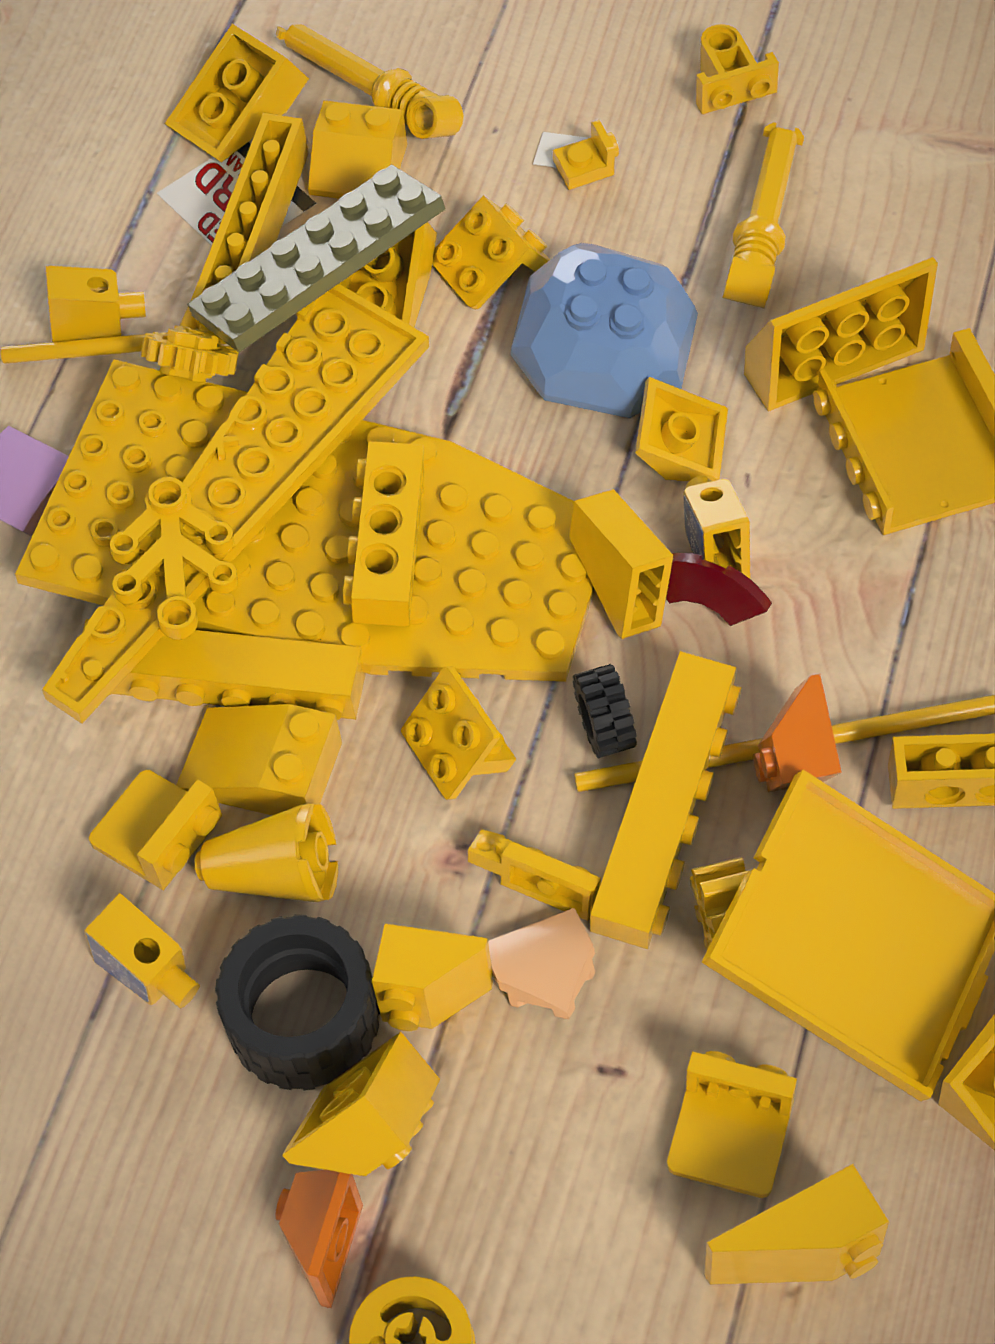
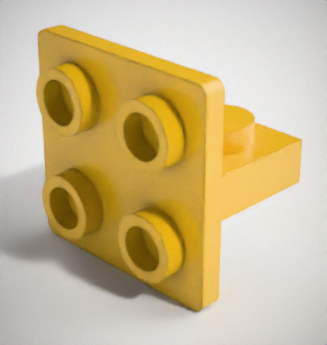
[401,666,516,800]

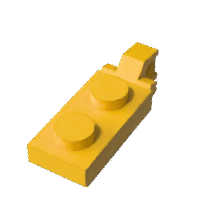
[468,829,601,921]

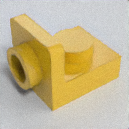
[553,120,619,190]

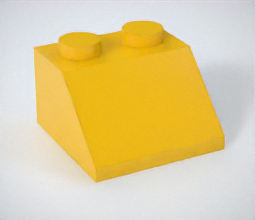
[308,100,407,199]
[372,924,494,1031]

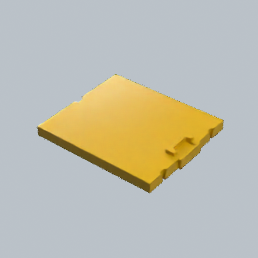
[701,769,995,1102]

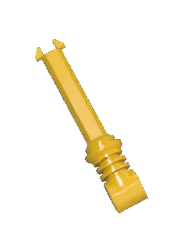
[276,24,464,139]
[722,122,804,309]

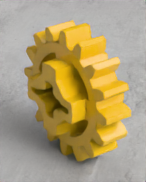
[141,326,239,382]

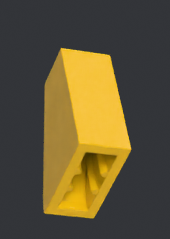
[569,489,673,639]

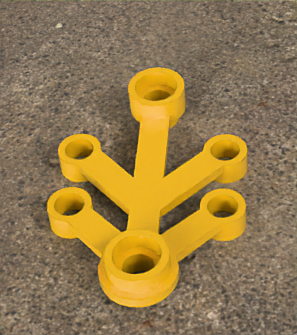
[109,477,238,640]

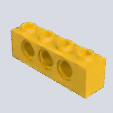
[343,441,424,626]
[888,733,995,809]

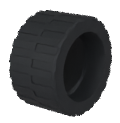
[215,914,380,1091]

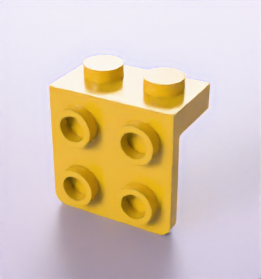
[432,195,550,310]
[89,770,222,891]
[667,1051,797,1198]

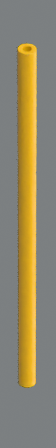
[574,695,995,792]

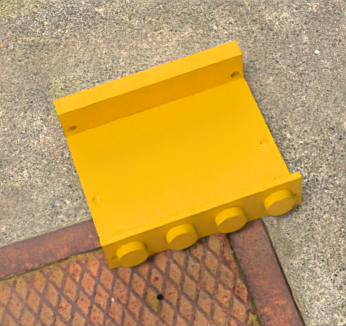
[813,328,995,535]

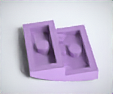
[0,426,69,536]

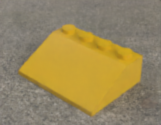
[744,257,938,412]

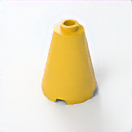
[195,803,338,902]

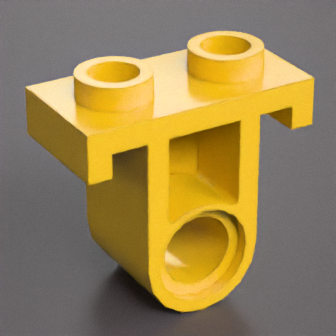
[696,24,779,114]

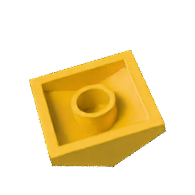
[635,377,728,482]

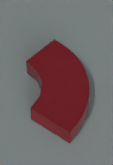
[666,553,772,626]

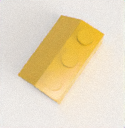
[282,1031,440,1176]

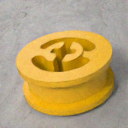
[349,1276,476,1344]

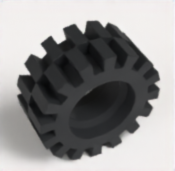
[573,664,637,758]

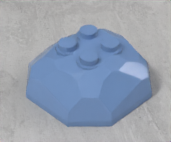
[510,243,698,418]

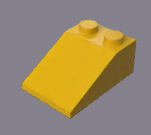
[164,24,309,163]
[339,222,437,327]
[176,704,342,815]
[704,1164,889,1285]

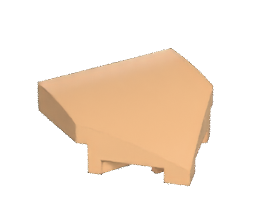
[488,908,595,1020]

